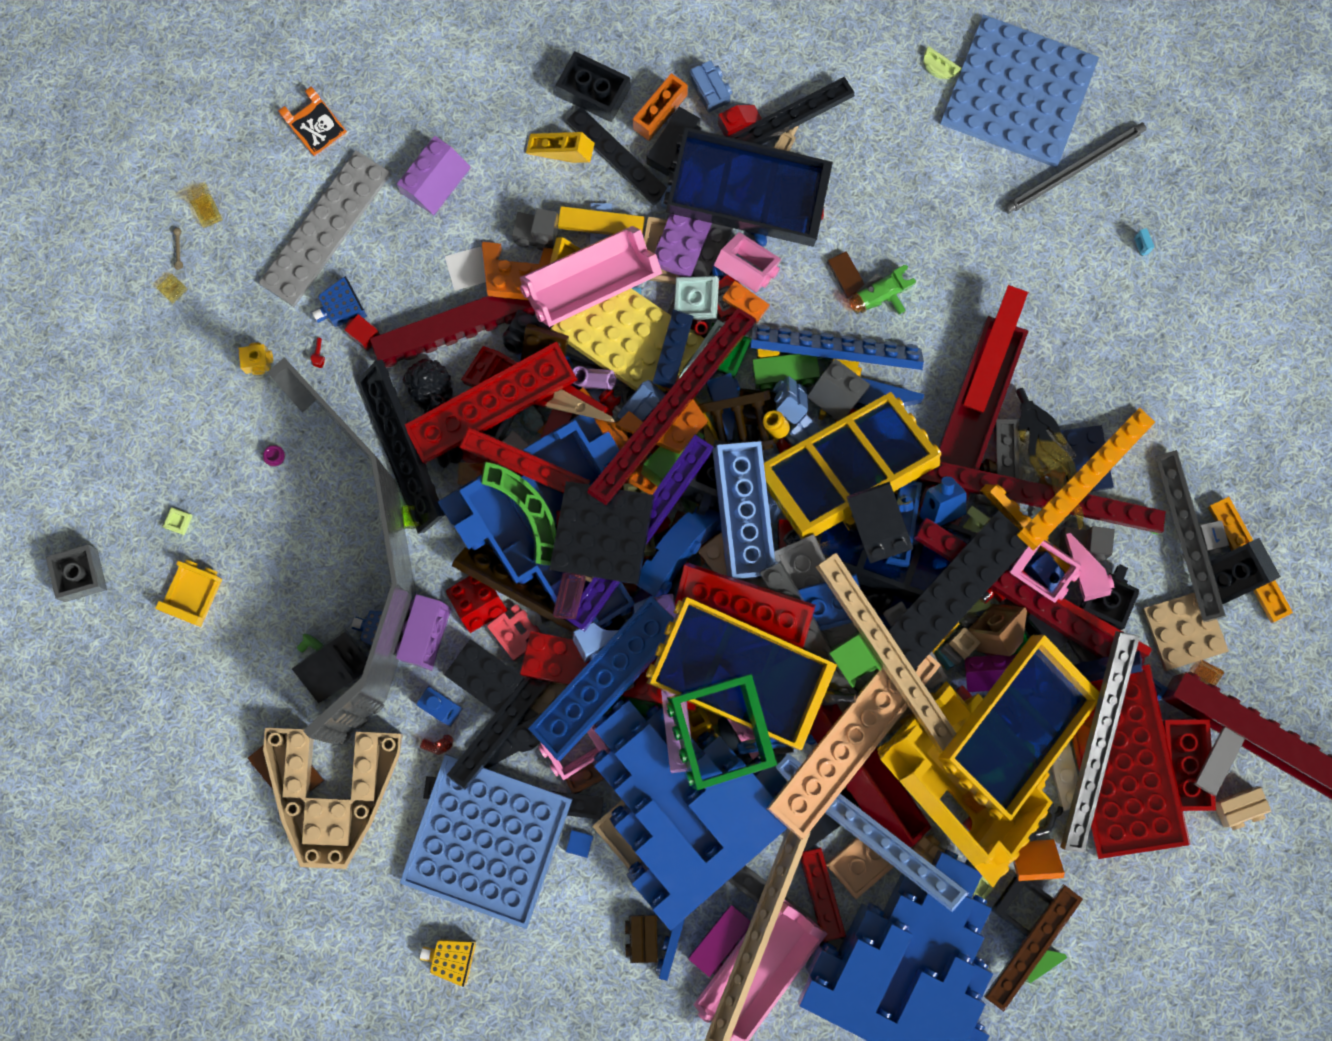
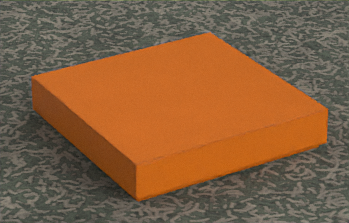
[1013,839,1065,881]

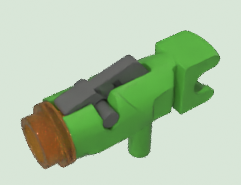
[849,265,916,315]

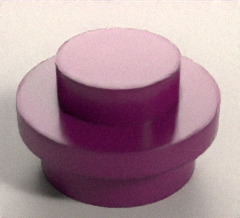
[263,445,285,467]

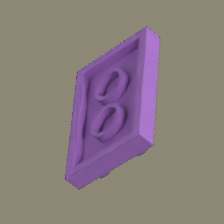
[655,214,712,277]

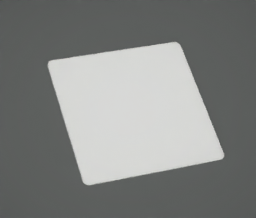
[445,247,486,291]

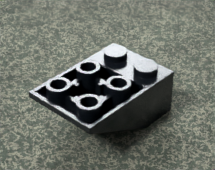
[292,628,368,704]

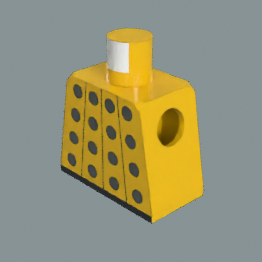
[420,939,476,987]

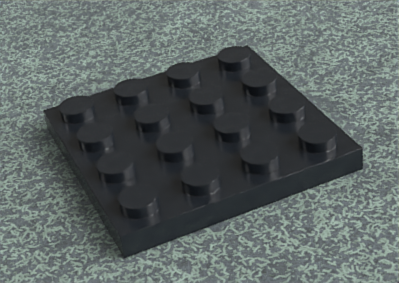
[549,481,655,585]

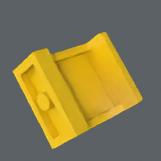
[155,559,222,627]

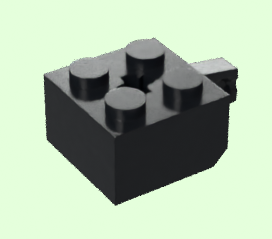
[682,455,720,516]
[1080,564,1139,630]

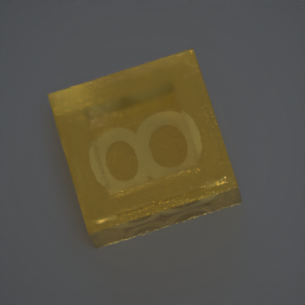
[157,274,188,304]

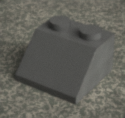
[807,358,870,421]

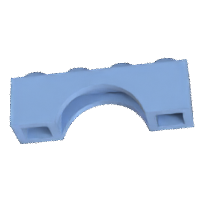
[573,596,654,662]

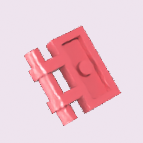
[487,604,540,661]

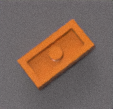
[722,281,770,323]

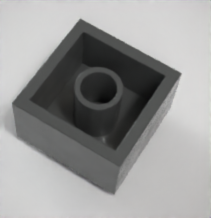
[46,545,107,602]

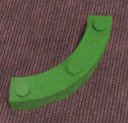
[480,462,556,566]

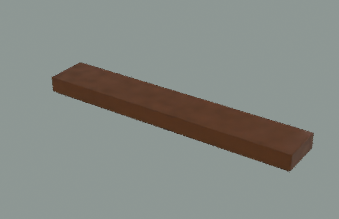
[983,884,1083,1012]

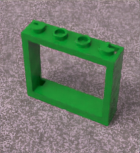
[666,674,777,790]

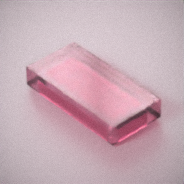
[553,573,586,619]

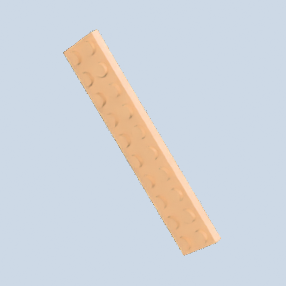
[766,654,941,839]

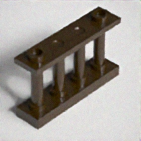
[698,390,779,455]

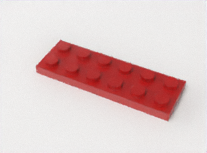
[674,563,816,649]

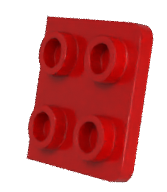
[446,576,508,633]

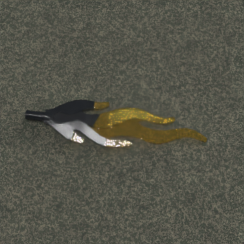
[1016,388,1084,530]

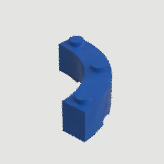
[635,507,722,597]

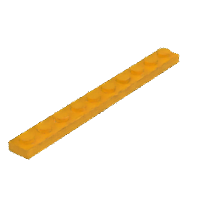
[1017,408,1155,551]

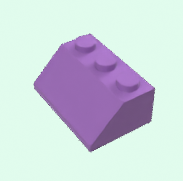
[397,135,471,216]
[395,594,452,671]

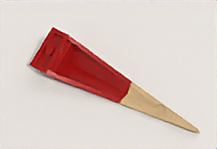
[461,346,615,422]

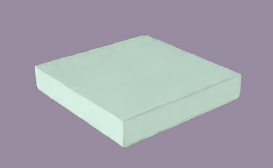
[674,276,719,320]

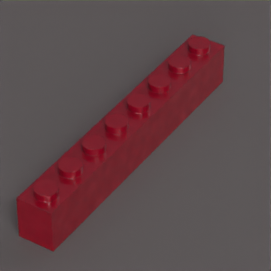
[370,296,535,368]

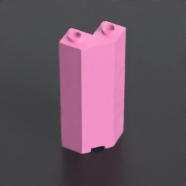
[520,226,662,327]
[693,900,827,1041]

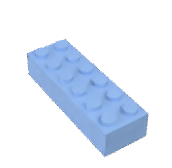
[713,441,775,580]

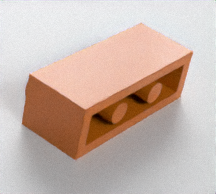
[633,73,688,141]

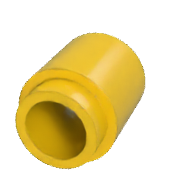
[763,411,790,439]

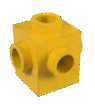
[238,342,274,375]

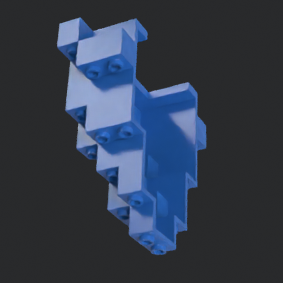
[437,415,635,628]
[592,698,787,931]
[797,849,993,1041]

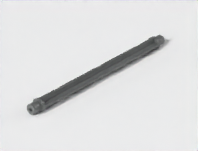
[1004,122,1147,214]

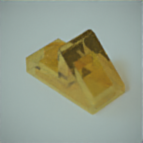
[187,184,223,228]

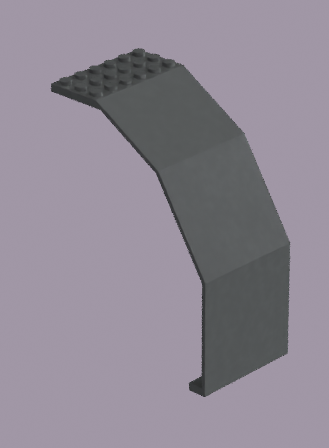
[267,357,416,745]

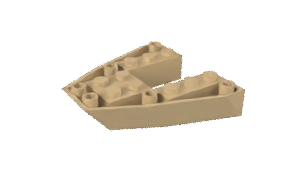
[263,728,403,869]

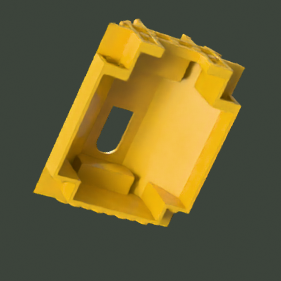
[877,681,1053,887]

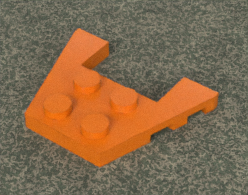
[482,242,553,300]
[615,375,708,454]

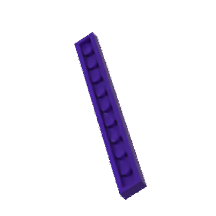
[565,435,714,632]

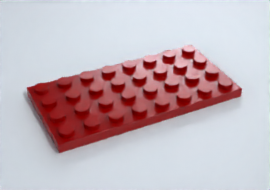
[1061,664,1191,859]

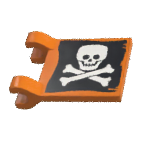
[278,86,347,156]

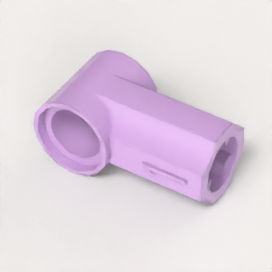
[573,366,617,390]

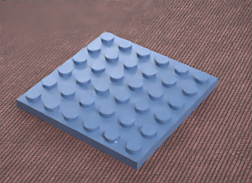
[940,14,1099,168]
[400,754,573,929]

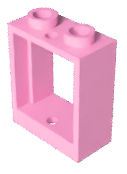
[714,232,781,293]
[1009,540,1082,603]
[538,725,608,780]

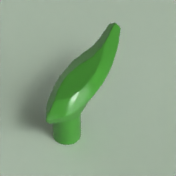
[297,634,323,653]

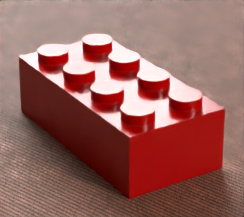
[1163,720,1216,811]

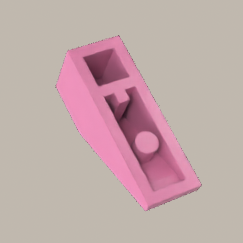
[1065,533,1114,601]

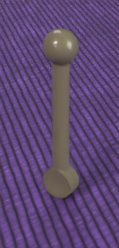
[173,228,183,270]

